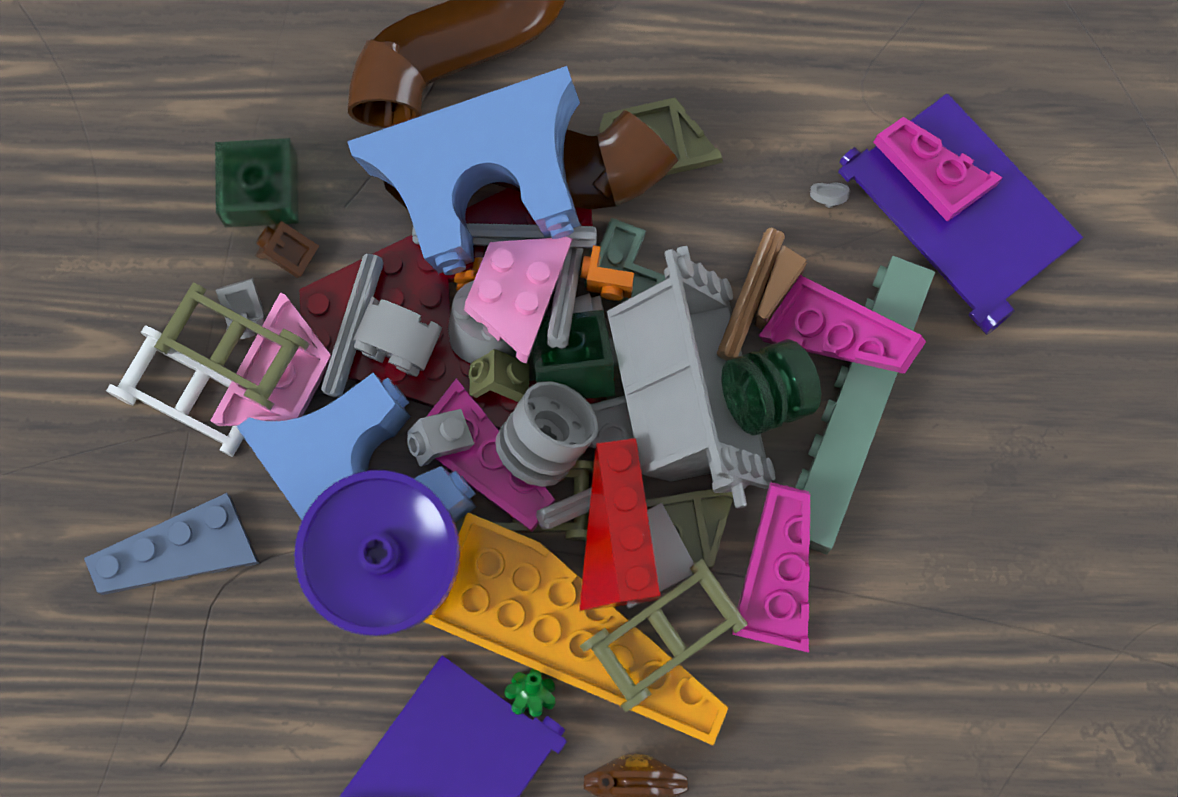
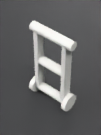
[106,326,244,457]

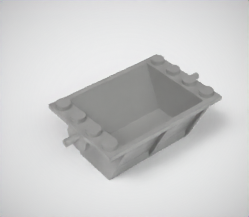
[607,246,775,508]

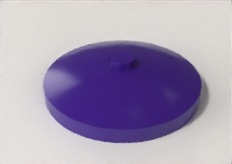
[294,470,460,636]

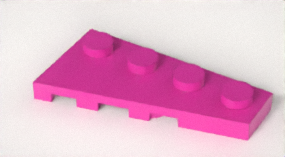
[426,378,556,532]

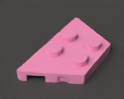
[464,237,572,363]
[210,292,331,426]

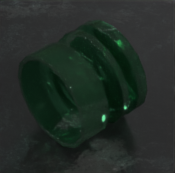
[721,339,821,436]

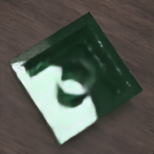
[215,138,299,228]
[531,310,615,399]

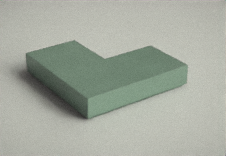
[584,218,666,302]

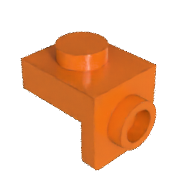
[581,245,634,301]

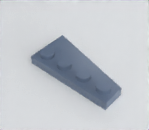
[84,493,259,595]

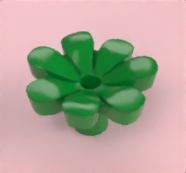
[504,668,556,717]

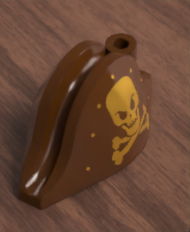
[584,753,688,797]

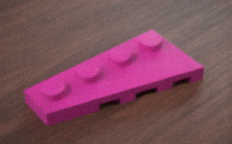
[759,275,926,374]
[732,482,810,653]

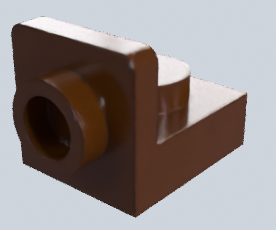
[255,221,319,278]

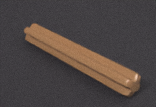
[717,228,785,362]

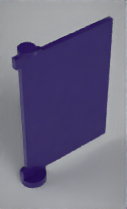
[839,93,1083,335]
[340,655,568,797]

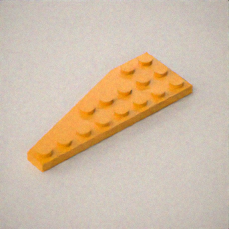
[423,512,728,745]

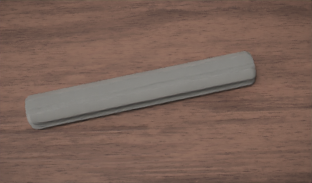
[547,248,583,349]
[321,254,383,398]

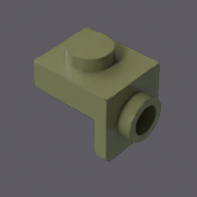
[469,349,529,402]

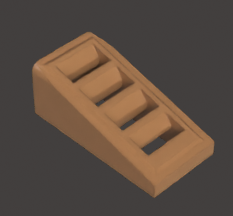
[755,246,807,329]

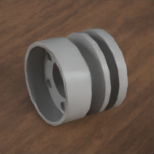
[495,381,598,487]

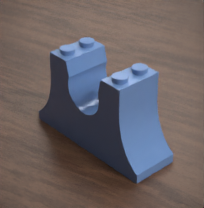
[347,66,581,275]
[237,373,476,523]

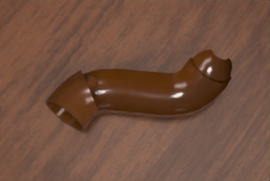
[348,0,566,128]
[383,110,678,210]

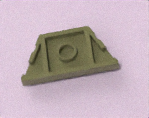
[599,97,723,176]
[646,489,733,569]

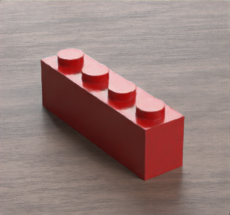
[579,438,660,612]

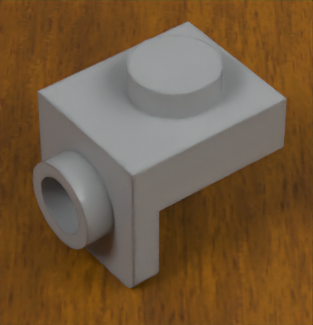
[216,278,266,339]
[407,409,474,467]

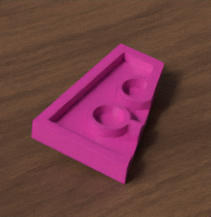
[873,117,1003,222]

